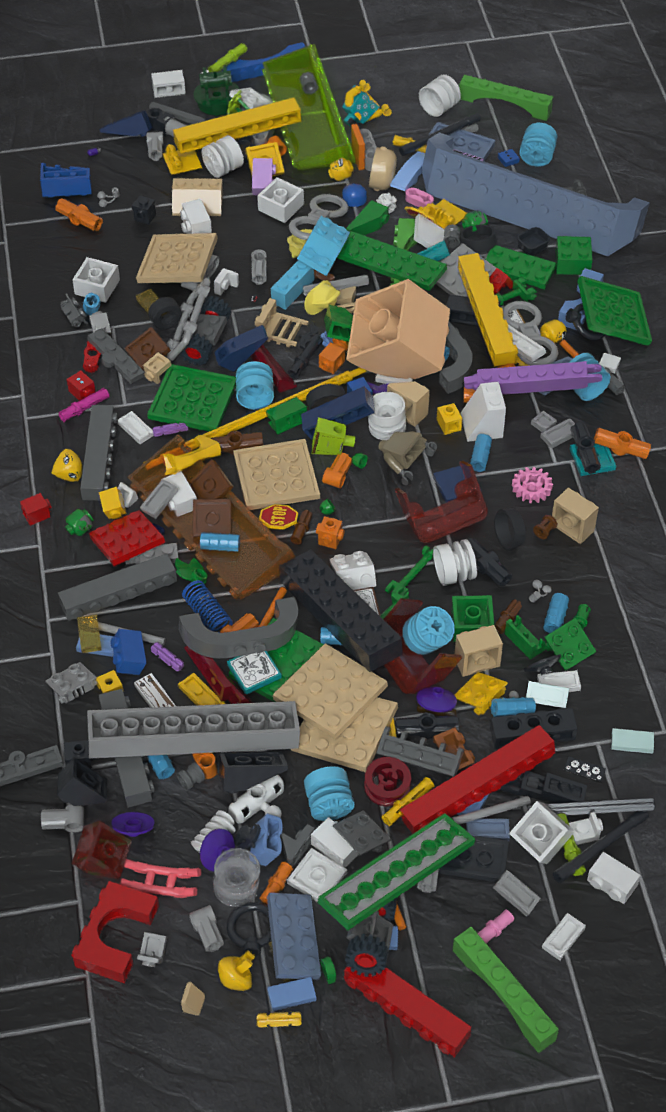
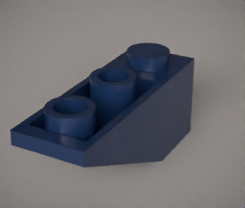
[214,325,268,372]

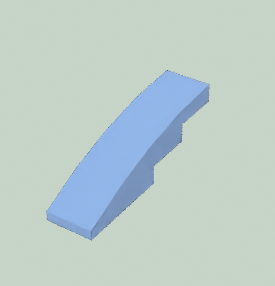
[390,151,425,191]

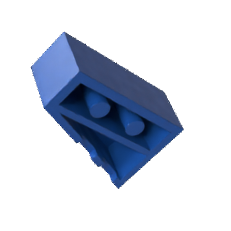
[40,163,92,198]

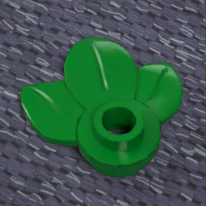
[175,558,208,585]

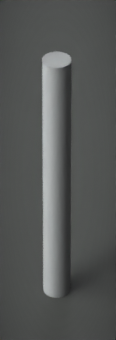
[89,620,166,646]
[451,796,530,825]

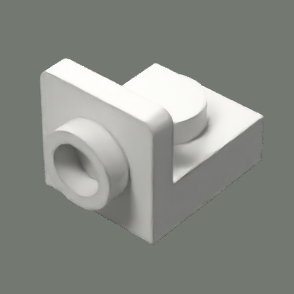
[214,268,239,296]
[569,812,603,845]

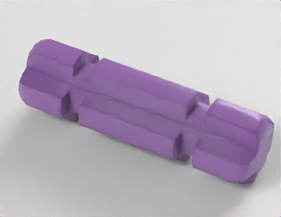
[153,423,188,437]
[151,642,184,672]

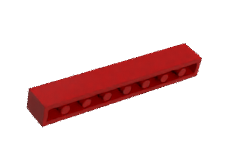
[400,725,556,834]

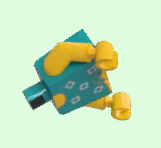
[343,80,392,126]

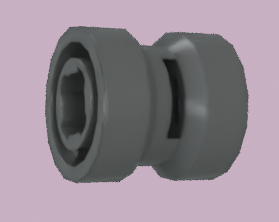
[300,72,318,94]
[444,225,461,248]
[176,762,205,791]

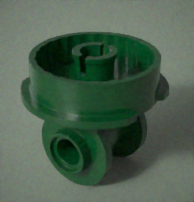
[194,65,239,115]

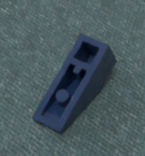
[99,110,153,137]

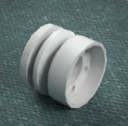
[419,75,461,117]
[202,135,243,178]
[368,392,406,440]
[433,539,477,586]

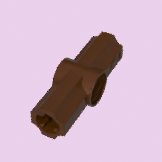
[210,431,263,455]

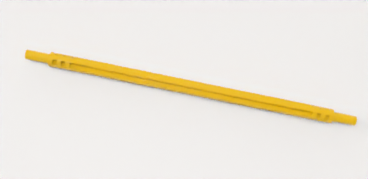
[143,367,367,469]

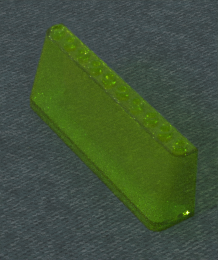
[262,44,356,170]

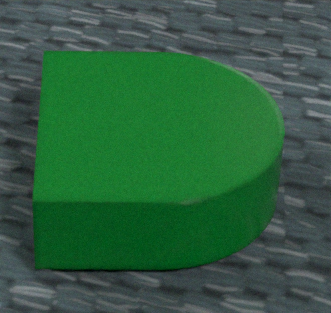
[321,956,336,984]

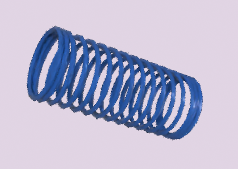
[182,580,233,633]

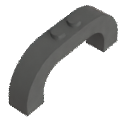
[439,321,472,394]
[179,597,298,658]

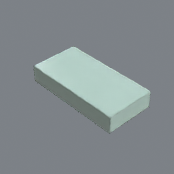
[526,681,569,708]
[611,728,654,754]

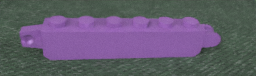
[464,361,602,394]

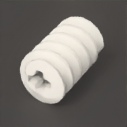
[191,810,236,853]

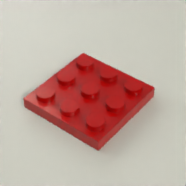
[89,510,165,566]

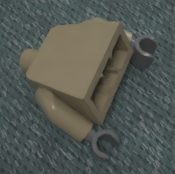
[379,431,437,485]

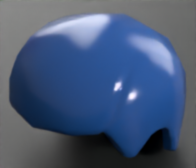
[342,183,367,207]

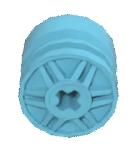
[520,123,557,167]
[569,353,611,401]
[236,361,274,409]
[403,606,454,655]
[304,766,354,821]

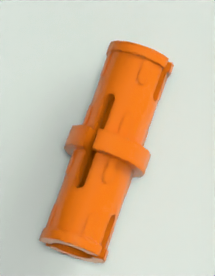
[260,862,293,905]

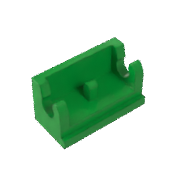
[266,397,307,435]
[505,615,546,660]

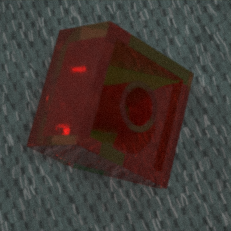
[72,820,132,879]

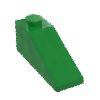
[346,200,389,236]

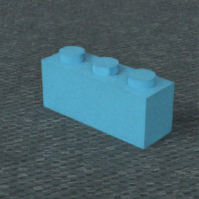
[271,260,314,310]

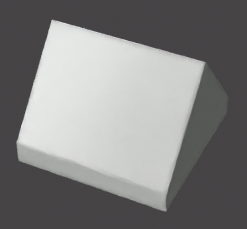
[118,482,138,508]

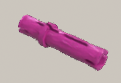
[58,388,109,422]

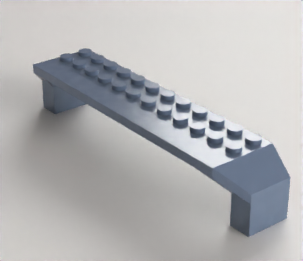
[422,133,650,256]

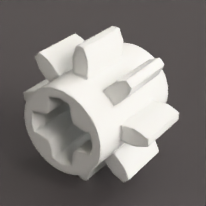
[376,193,397,213]

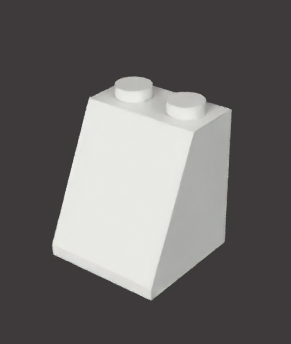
[461,382,506,442]

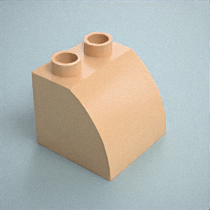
[346,279,450,379]

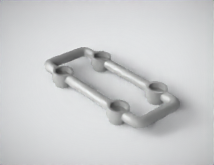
[166,278,210,361]

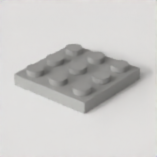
[436,244,496,297]

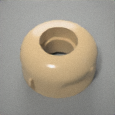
[369,147,397,191]

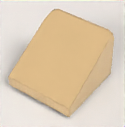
[336,286,356,305]
[181,982,205,1015]

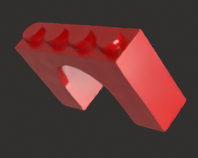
[72,881,159,984]

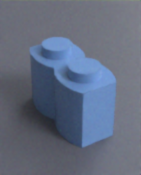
[250,813,283,866]

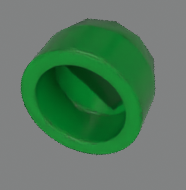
[352,453,368,469]
[319,498,336,515]

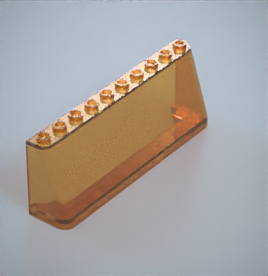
[128,434,295,600]

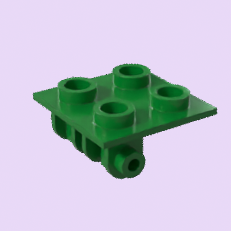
[544,618,597,671]

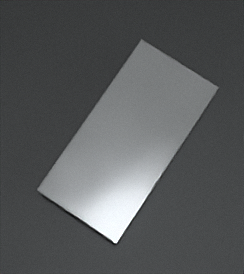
[540,418,575,449]
[140,479,178,519]
[493,870,541,916]

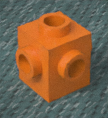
[316,516,345,549]

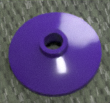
[416,687,457,712]
[112,812,154,837]
[200,828,235,872]

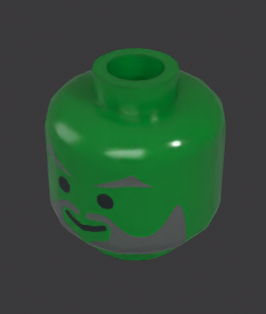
[462,210,488,232]
[65,509,94,537]

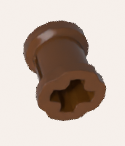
[533,515,558,539]

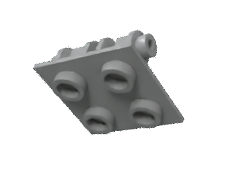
[45,662,97,704]

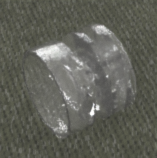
[213,848,260,907]

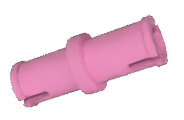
[477,910,514,943]

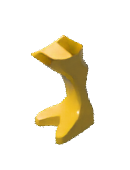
[163,435,221,475]

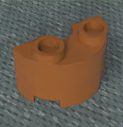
[433,727,475,770]

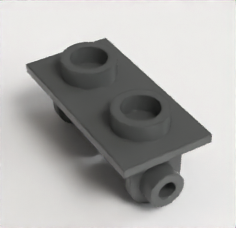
[60,294,88,327]

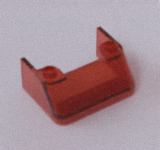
[395,461,488,543]
[383,598,462,694]

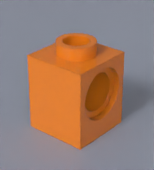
[319,342,345,374]

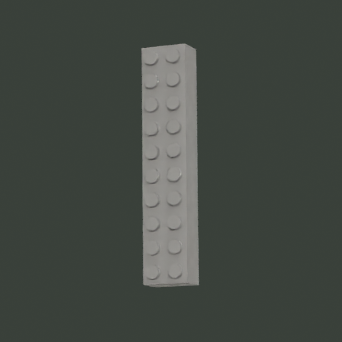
[87,701,300,758]

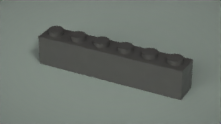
[80,405,118,501]
[58,553,177,621]
[99,689,155,807]

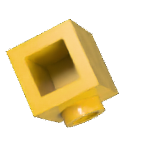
[437,403,462,435]
[99,487,126,519]

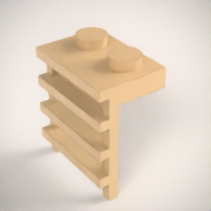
[255,298,309,347]

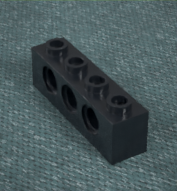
[490,708,577,749]

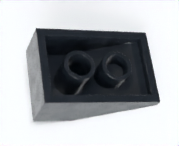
[219,751,288,793]

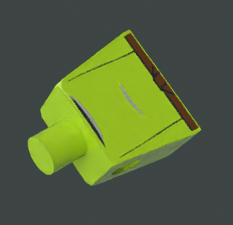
[311,418,355,455]

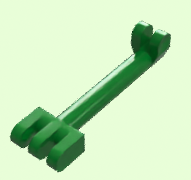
[385,545,433,596]

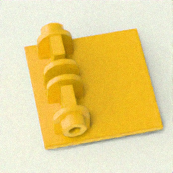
[163,144,202,175]
[426,199,467,229]
[454,672,508,715]

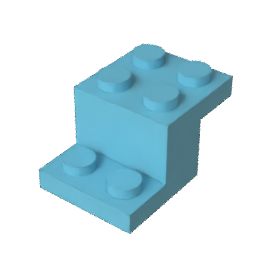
[297,216,350,276]

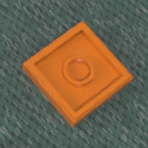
[351,124,365,170]

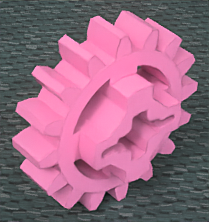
[512,467,553,503]

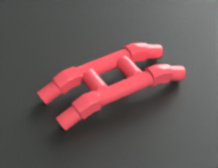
[120,859,201,898]

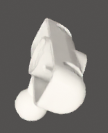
[229,775,284,823]

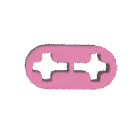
[405,188,434,207]

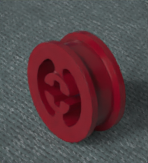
[364,757,411,807]

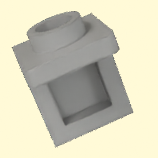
[89,311,111,334]
[137,932,167,967]

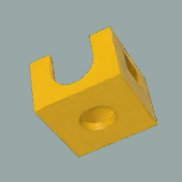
[96,670,124,694]

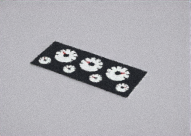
[564,756,606,782]

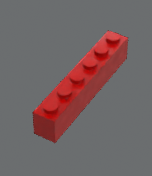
[344,967,472,1057]

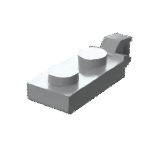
[125,543,178,564]

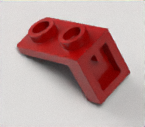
[489,268,513,294]

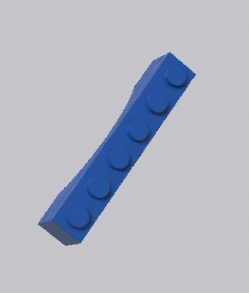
[216,42,309,82]

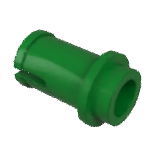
[572,604,591,629]

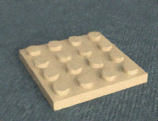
[136,233,218,283]
[233,439,320,511]
[273,643,388,740]
[291,697,398,772]

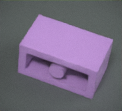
[252,158,276,195]

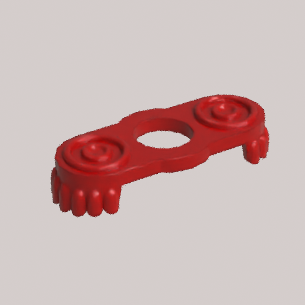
[83,341,101,373]

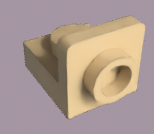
[143,353,171,384]

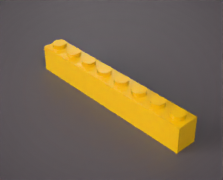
[173,97,301,154]
[458,253,518,367]

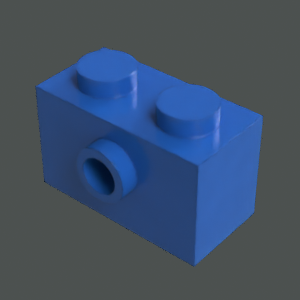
[111,629,147,675]

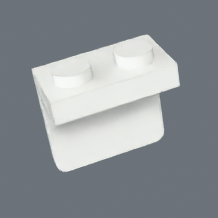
[330,551,376,590]

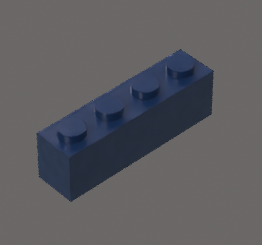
[301,386,375,440]

